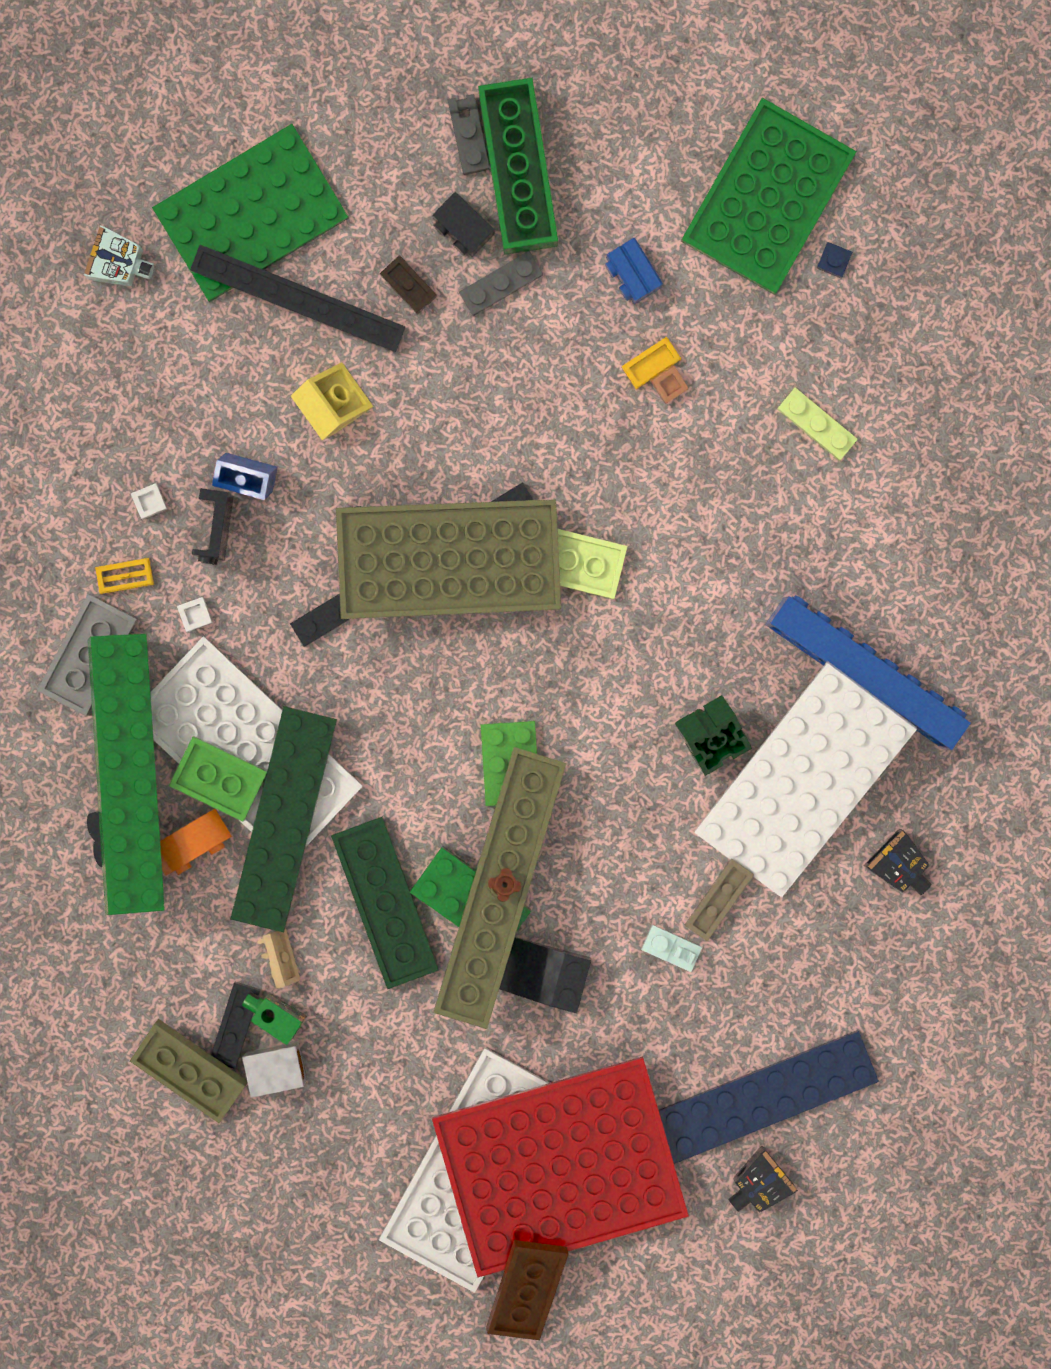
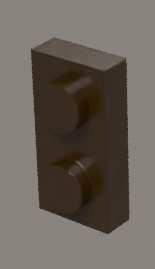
[380,255,437,315]

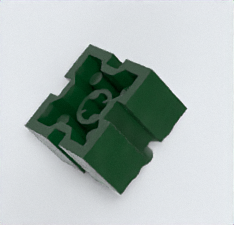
[675,695,752,776]

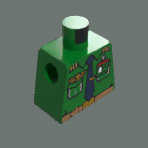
[242,991,307,1045]

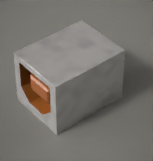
[242,1041,307,1098]

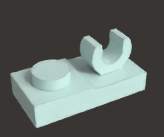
[641,924,702,972]

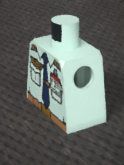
[84,226,154,286]

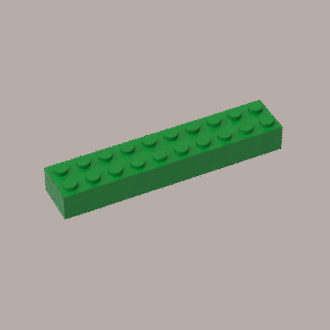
[88,634,165,915]

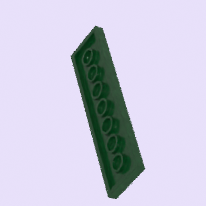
[230,706,337,933]

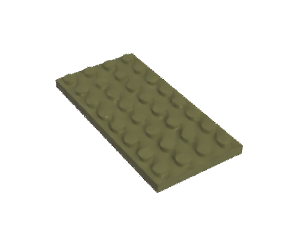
[335,499,561,619]

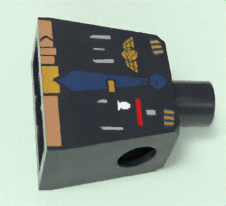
[863,829,932,895]
[728,1146,798,1212]

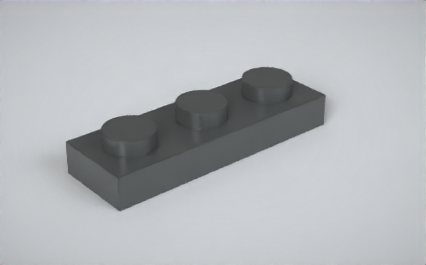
[459,251,543,316]

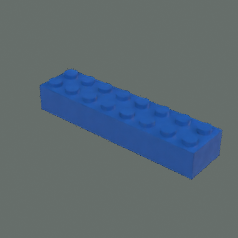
[765,595,971,750]

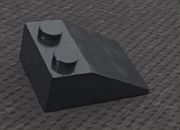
[499,937,591,1014]

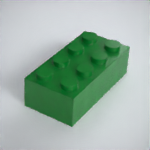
[410,846,531,932]

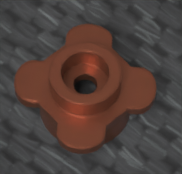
[488,868,521,902]

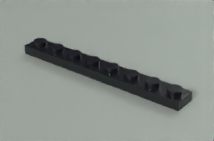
[190,245,406,352]

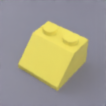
[291,362,374,440]

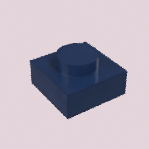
[817,242,853,278]

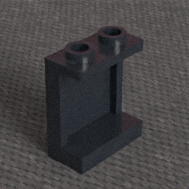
[192,488,234,565]

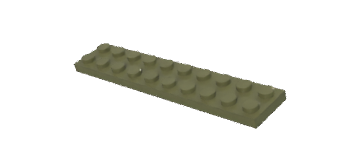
[433,747,566,1029]

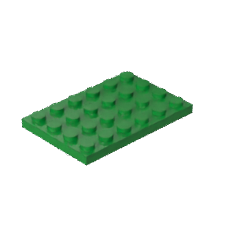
[681,98,857,295]
[152,124,349,302]

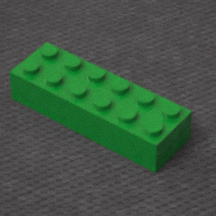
[478,77,558,255]

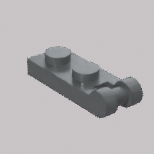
[447,94,490,175]

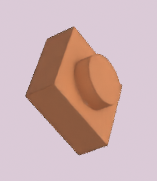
[650,365,689,404]

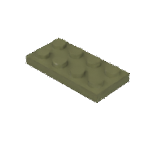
[130,1019,248,1123]

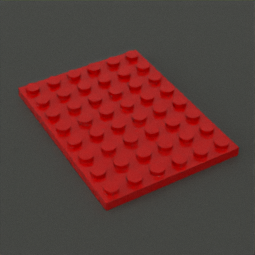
[432,1056,689,1278]

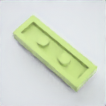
[777,388,858,461]

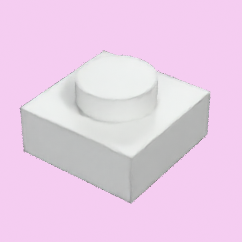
[131,483,168,520]
[177,597,213,632]

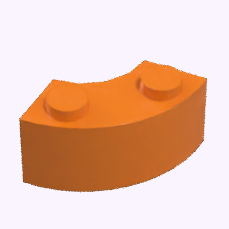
[160,809,232,876]

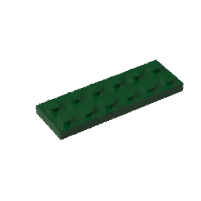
[331,816,439,990]

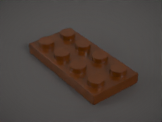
[486,1240,569,1341]

